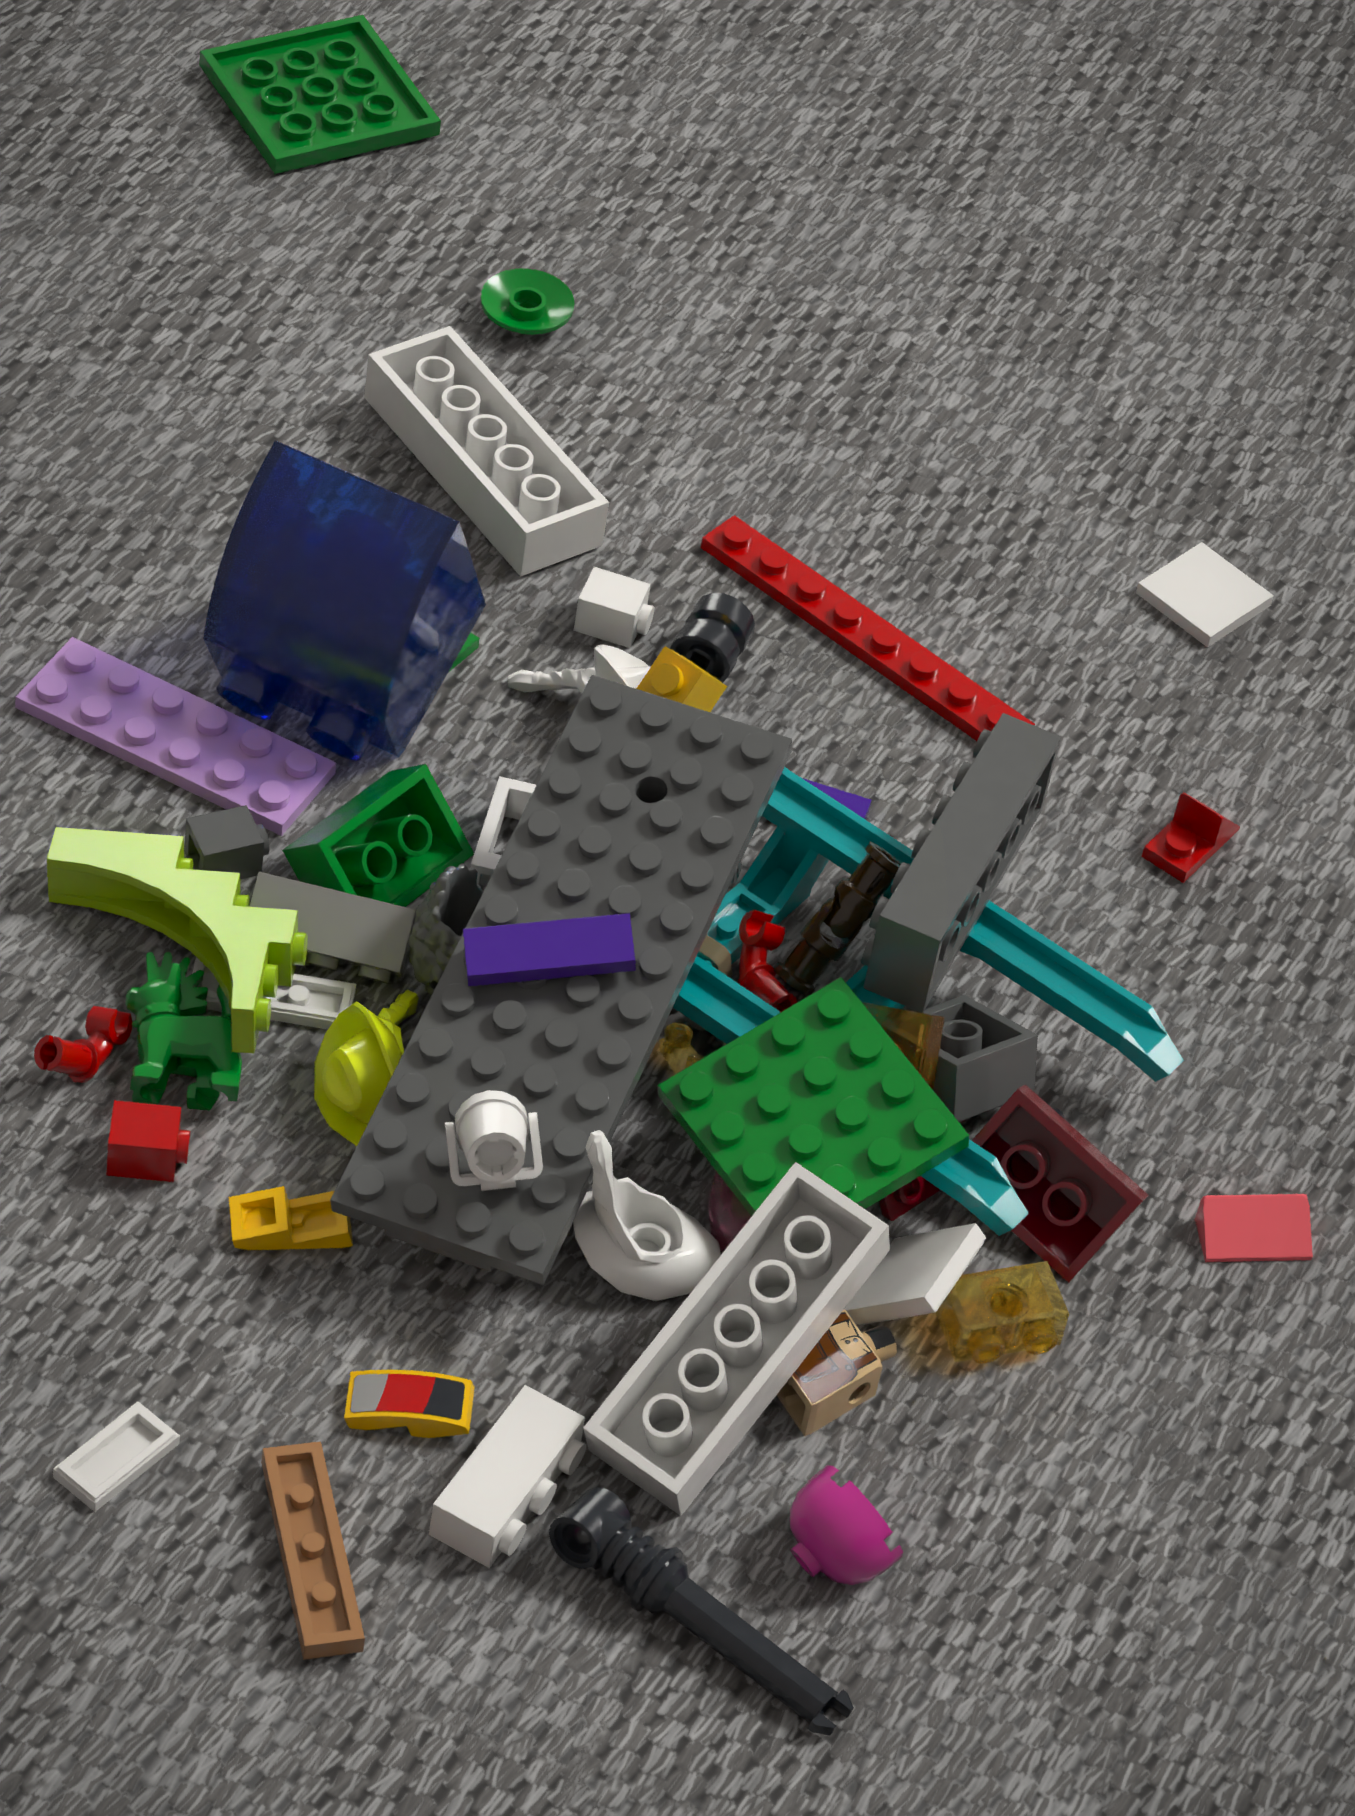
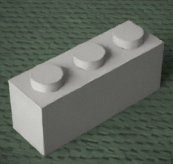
[250,872,416,984]

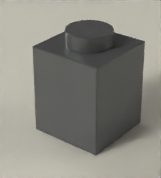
[184,805,270,879]

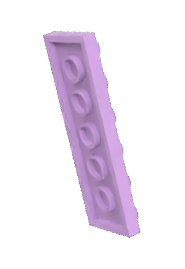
[15,637,336,836]

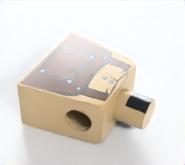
[777,1309,897,1436]

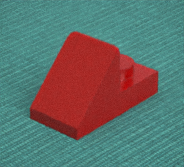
[1142,792,1240,883]

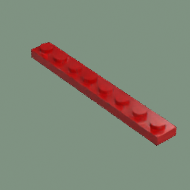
[701,515,1035,741]

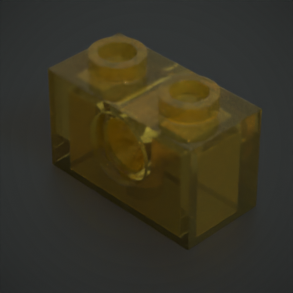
[935,1261,1069,1364]

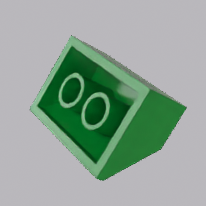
[282,764,474,907]

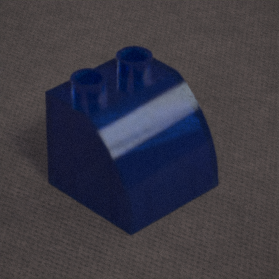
[203,440,486,761]

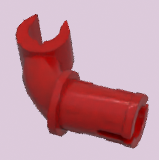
[737,910,798,1012]
[34,1006,133,1083]

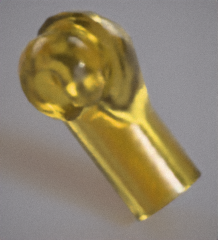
[659,1023,706,1074]

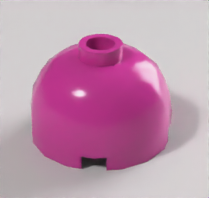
[790,1465,903,1585]

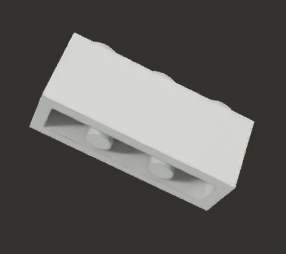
[429,1385,586,1568]

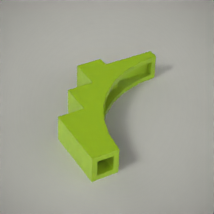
[47,827,307,1054]

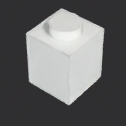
[574,567,655,648]

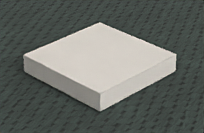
[1136,542,1274,647]
[845,1223,986,1325]

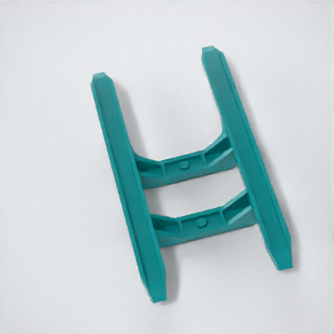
[673,767,1184,1236]

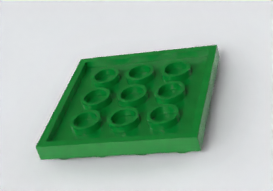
[199,15,441,174]
[658,977,970,1217]

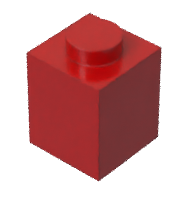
[106,1100,191,1182]

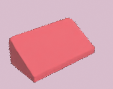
[1195,1194,1313,1262]

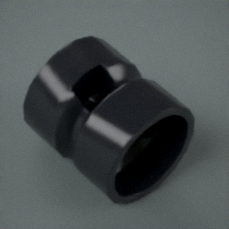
[670,593,755,683]

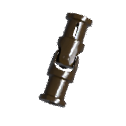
[773,842,902,996]

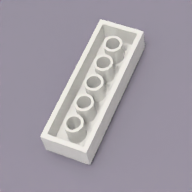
[364,326,609,577]
[583,1162,890,1516]

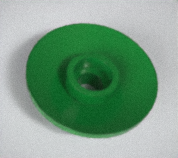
[480,268,575,335]

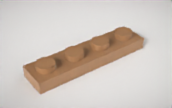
[261,1441,365,1660]

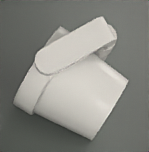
[445,1090,543,1191]

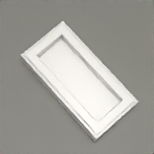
[53,1402,180,1512]

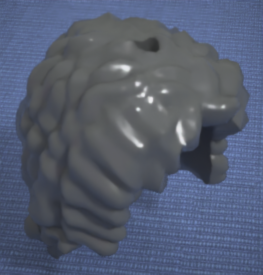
[408,864,483,996]

